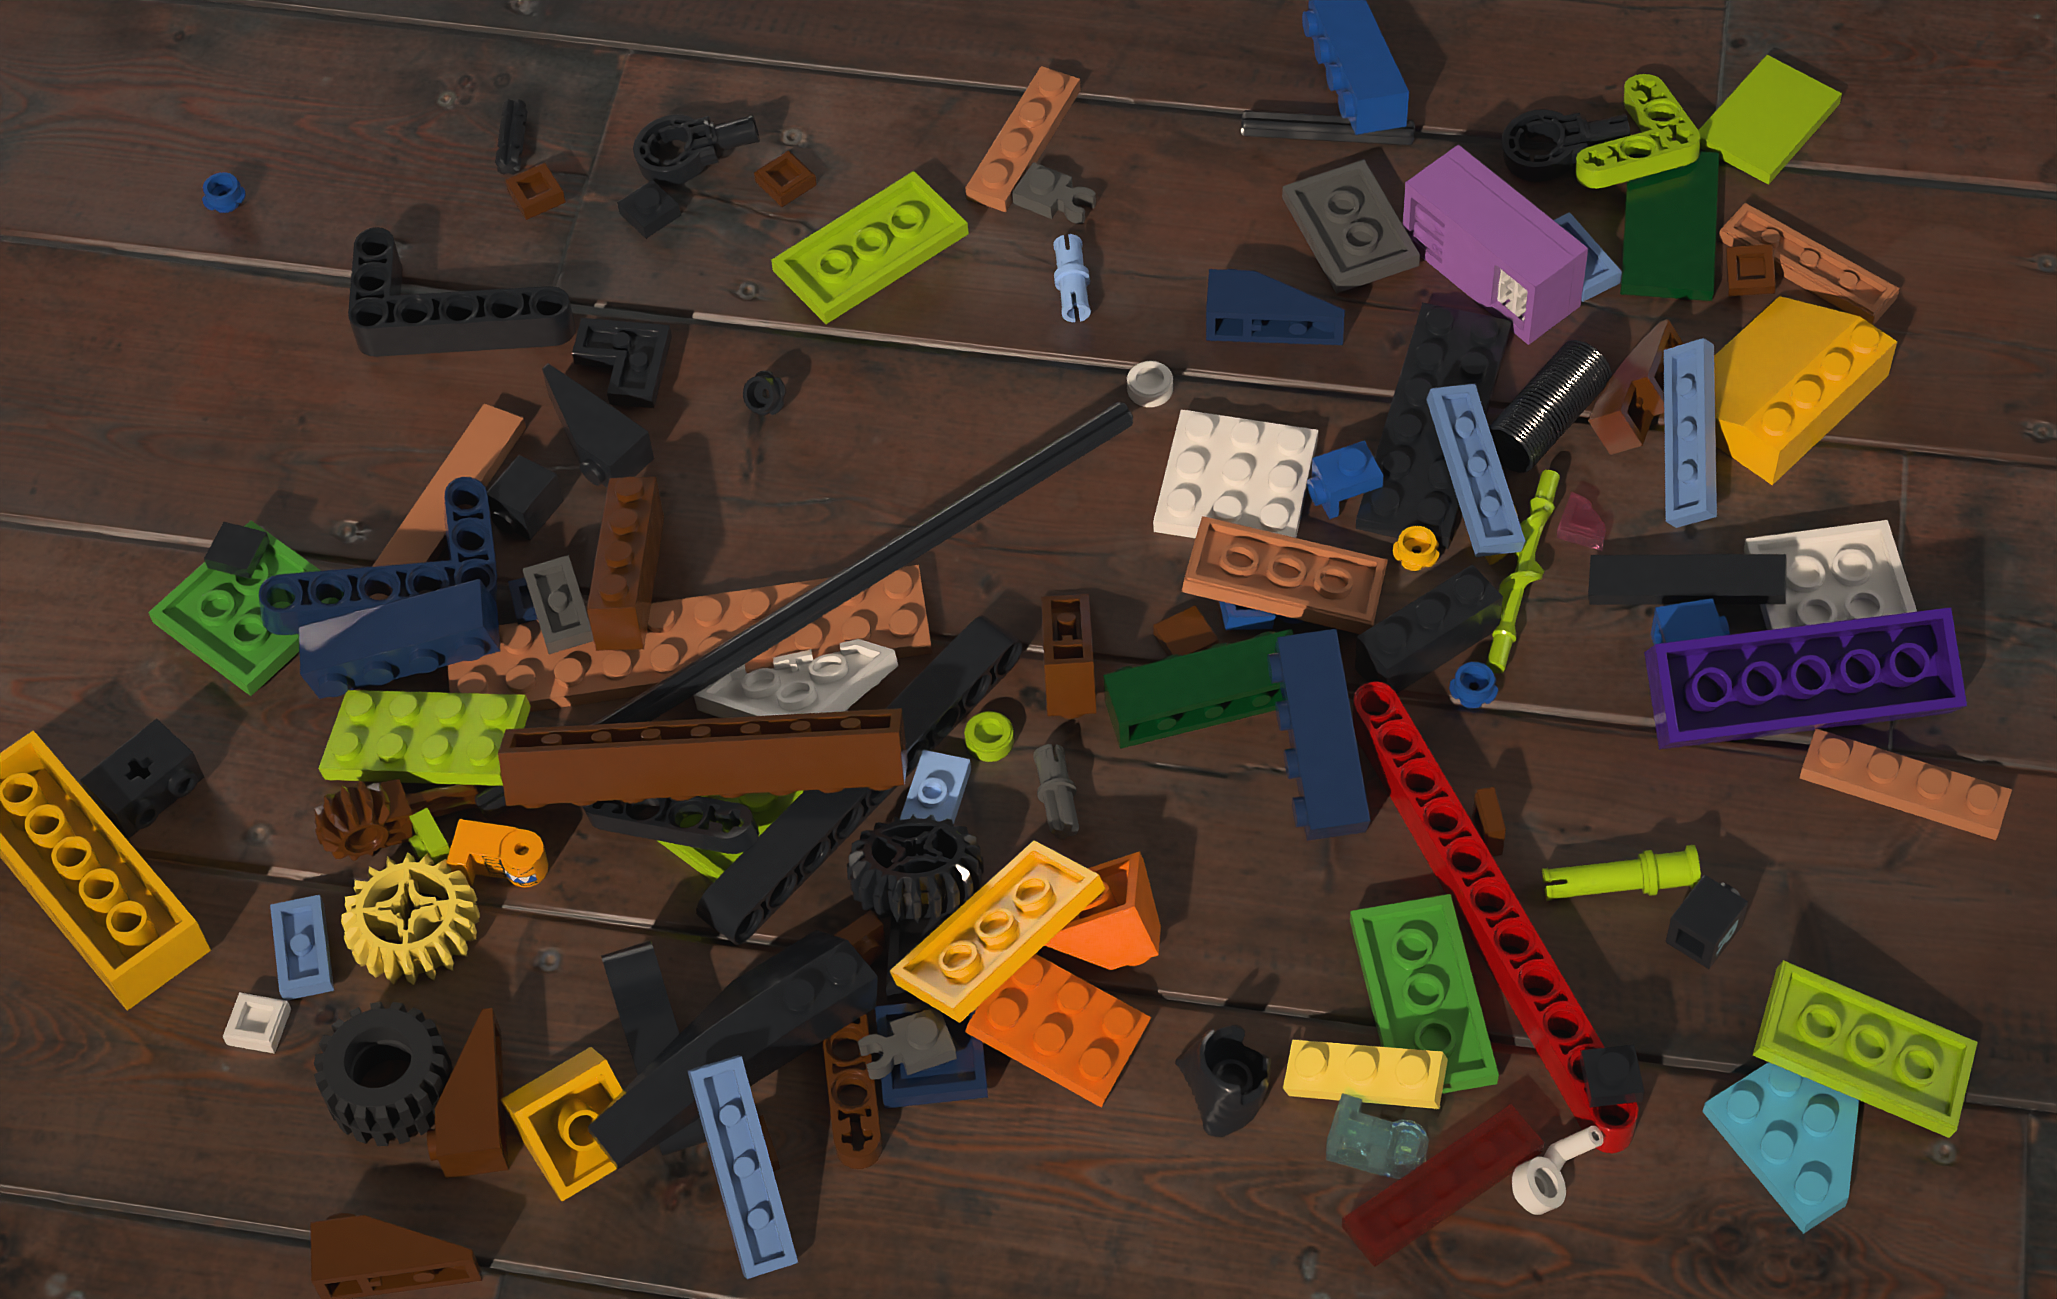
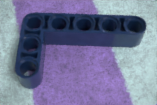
[259,477,497,635]

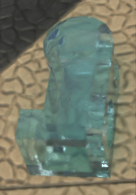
[1326,1093,1429,1180]

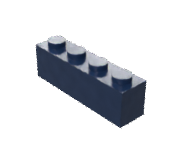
[298,579,501,699]
[1267,629,1370,841]

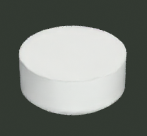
[1127,361,1173,407]

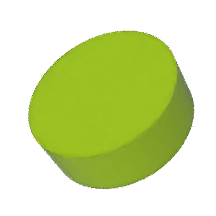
[964,711,1014,762]

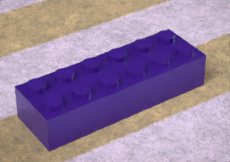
[1644,607,1967,750]

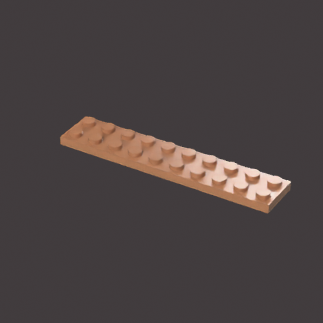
[448,565,932,712]

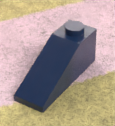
[1206,269,1345,345]

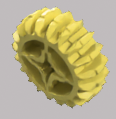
[341,852,480,985]

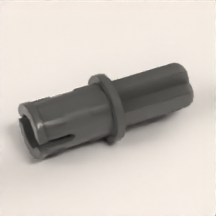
[1033,744,1079,839]

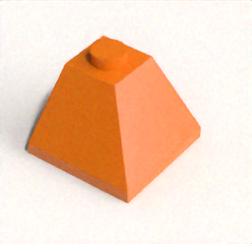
[1044,851,1161,970]

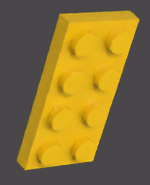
[889,840,1106,1023]

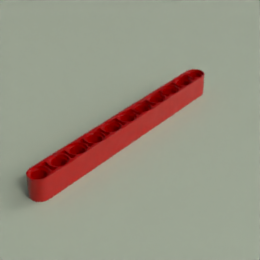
[1352,681,1638,1154]

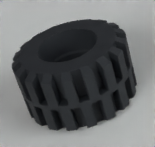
[314,1002,453,1146]

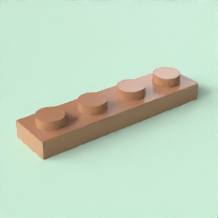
[965,66,1081,212]
[1800,729,2012,840]

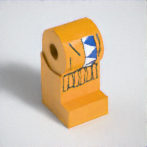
[446,819,548,887]

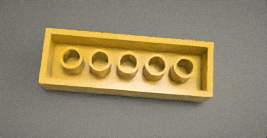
[0,730,211,1011]

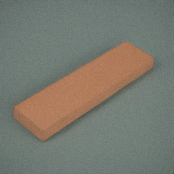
[1718,203,1900,325]

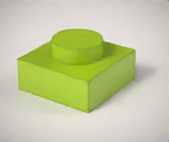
[408,808,450,865]

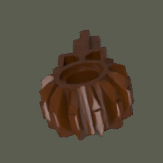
[314,779,478,861]

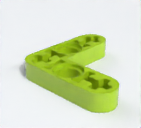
[1576,74,1700,189]

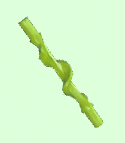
[1486,470,1560,673]

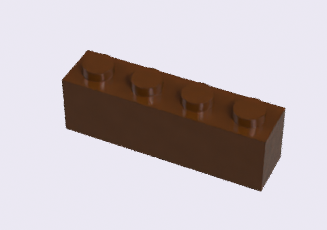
[587,477,664,651]

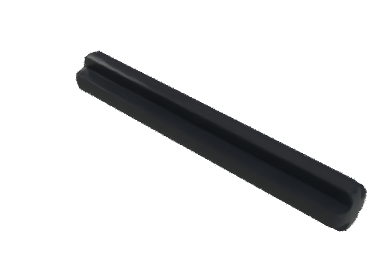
[1241,110,1415,145]

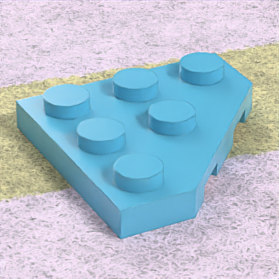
[1702,1062,1859,1234]

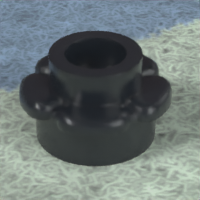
[743,370,786,416]

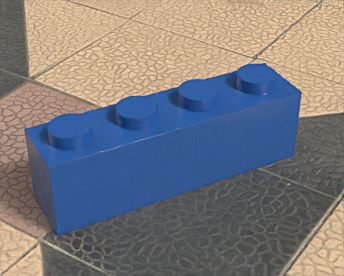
[1302,0,1409,135]

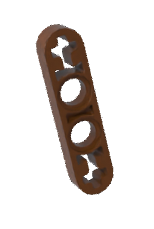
[823,1013,883,1169]

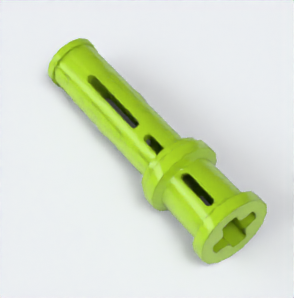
[1542,845,1701,901]

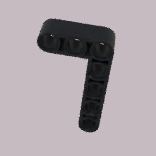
[348,227,576,357]

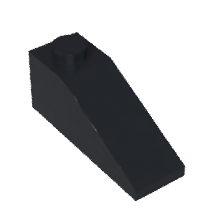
[542,363,654,488]

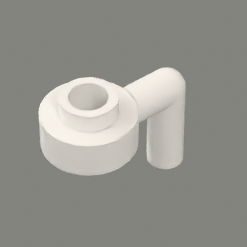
[1512,1126,1604,1215]

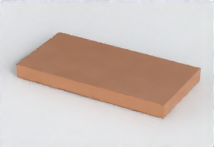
[1182,516,1388,634]

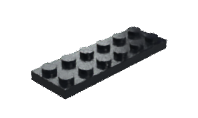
[1356,302,1512,549]

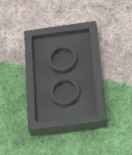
[1282,160,1420,294]

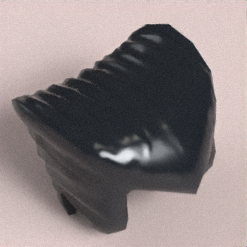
[1175,1024,1271,1137]

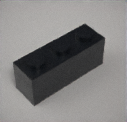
[1355,564,1503,694]

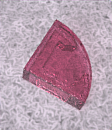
[1556,492,1606,551]

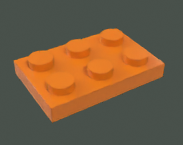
[965,954,1151,1108]

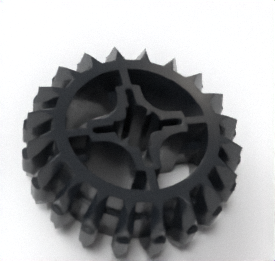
[847,814,984,924]

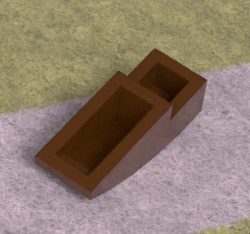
[1588,319,1684,455]

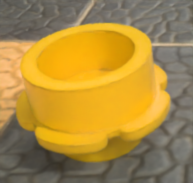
[1393,526,1440,571]

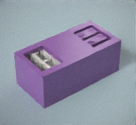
[1403,145,1588,345]

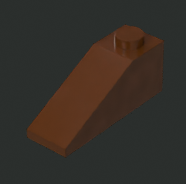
[1041,594,1096,719]
[427,1008,509,1179]
[310,1213,482,1299]

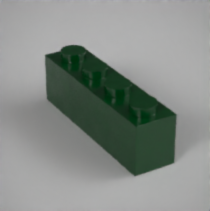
[1103,629,1294,749]

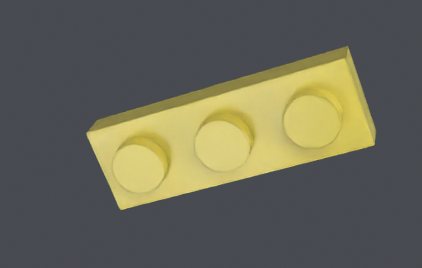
[1283,1040,1448,1109]

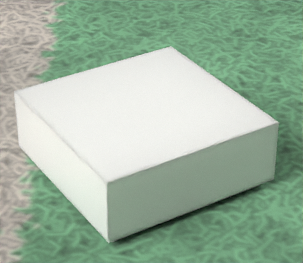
[223,992,291,1054]

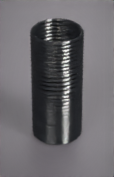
[1489,340,1612,473]

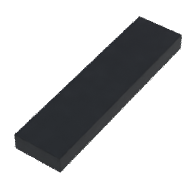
[1588,554,1787,605]

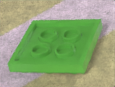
[148,520,340,696]

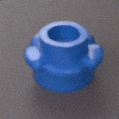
[202,172,246,213]
[1449,662,1498,708]

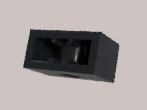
[80,718,205,839]

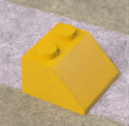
[500,1047,623,1201]

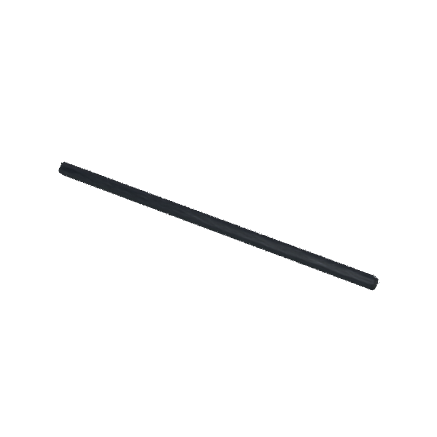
[474,402,1134,820]

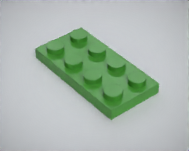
[1350,894,1499,1094]

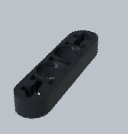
[582,796,760,854]

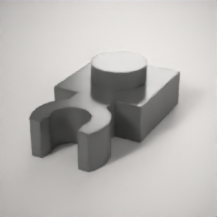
[1012,162,1096,224]
[858,1008,957,1079]

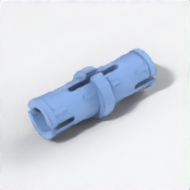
[1053,234,1091,322]

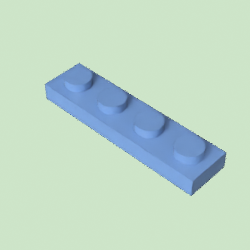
[1664,338,1717,528]
[1426,384,1526,557]
[687,1055,798,1279]

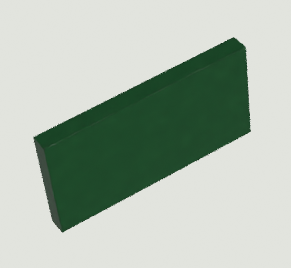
[1620,151,1719,301]

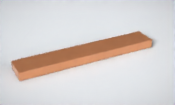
[370,404,526,600]

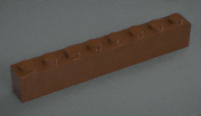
[498,708,908,808]

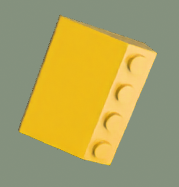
[1714,296,1897,485]

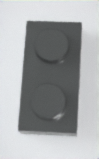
[523,555,594,654]

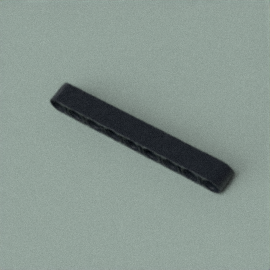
[696,615,1023,945]

